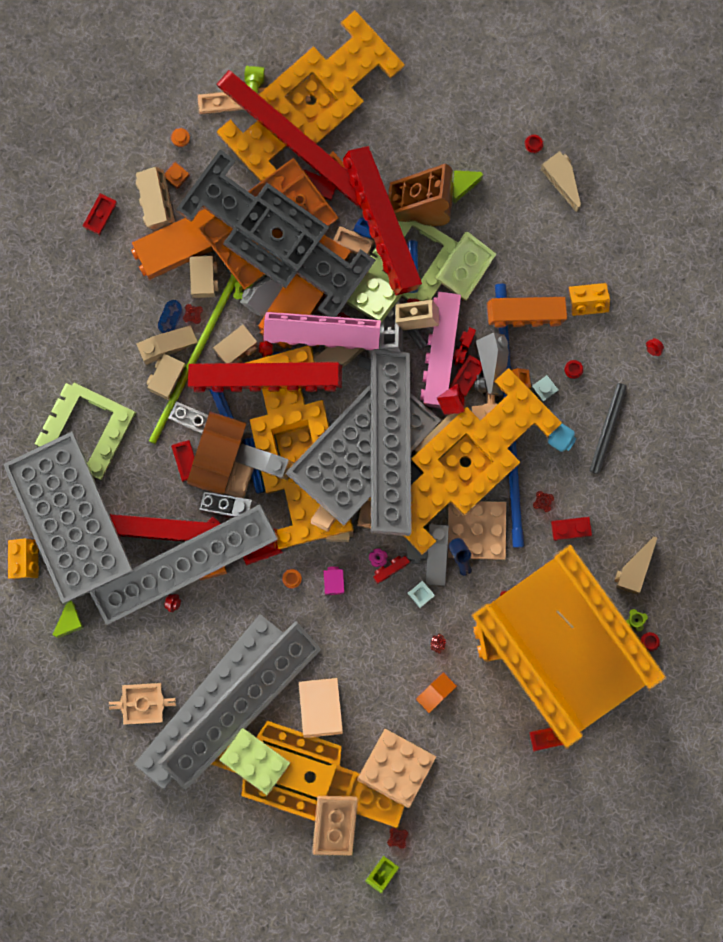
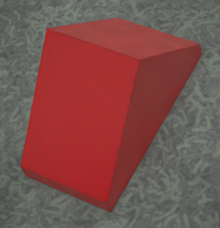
[437,384,466,415]

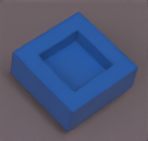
[353,217,371,238]

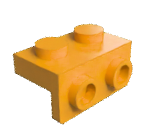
[569,283,610,316]
[8,538,39,579]

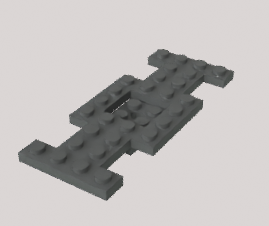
[176,150,376,317]

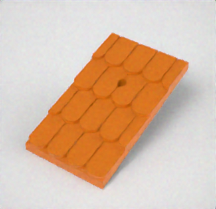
[198,157,339,290]

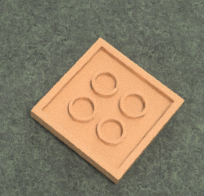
[447,501,506,560]
[357,729,436,808]

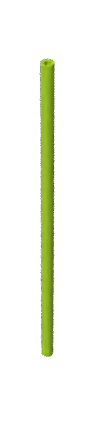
[149,274,237,444]

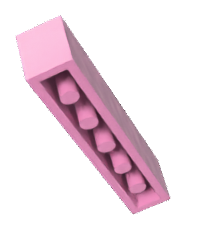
[420,292,461,409]
[264,312,381,350]

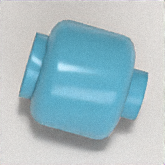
[548,423,576,452]

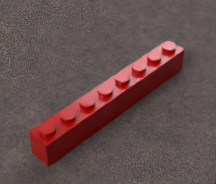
[343,146,422,296]
[188,362,343,393]

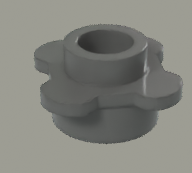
[475,374,488,397]

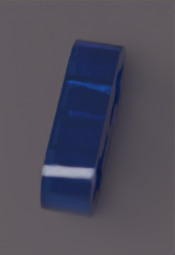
[158,300,182,334]

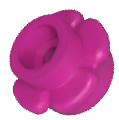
[369,548,388,567]

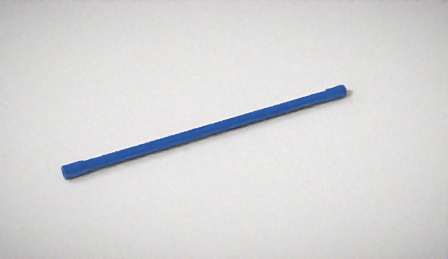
[495,284,524,548]

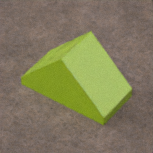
[452,170,483,203]
[52,601,84,638]
[365,856,399,893]

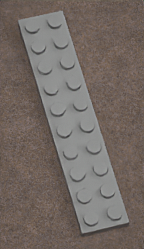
[371,350,411,536]
[90,504,279,625]
[134,614,283,790]
[158,622,321,790]

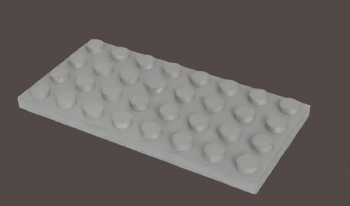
[286,384,441,525]
[3,432,134,604]

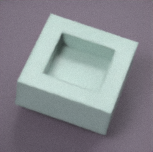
[531,375,558,402]
[408,581,435,608]

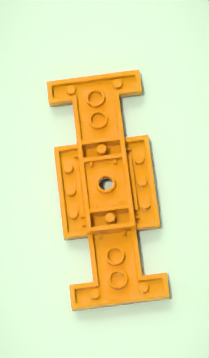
[216,10,405,181]
[369,368,562,555]

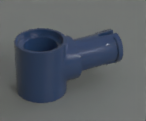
[448,538,472,576]

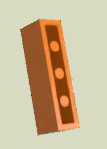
[487,297,567,328]

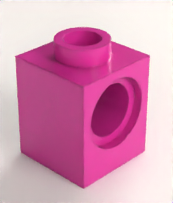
[324,566,344,596]

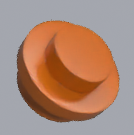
[171,128,190,147]
[282,569,302,589]

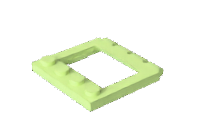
[368,221,458,301]
[35,383,136,480]

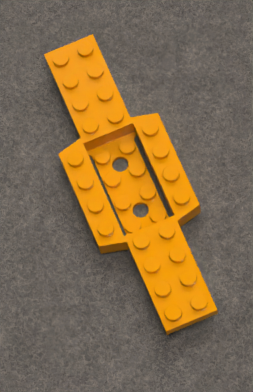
[211,721,404,828]

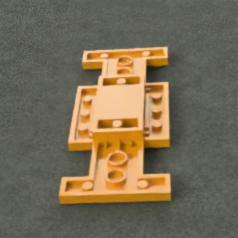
[246,346,354,549]

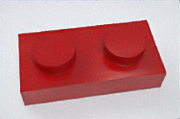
[82,193,117,235]
[449,355,483,397]
[551,517,592,541]
[373,556,410,585]
[529,727,564,752]

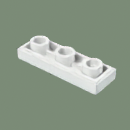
[168,401,208,434]

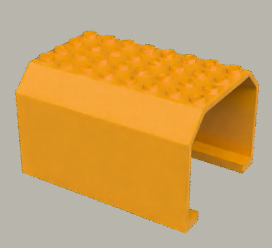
[472,545,666,748]

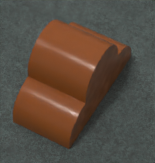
[388,163,454,226]
[187,411,246,495]

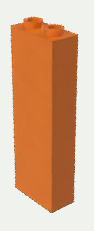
[131,209,214,280]
[258,235,351,349]

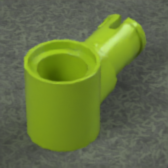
[244,66,265,94]

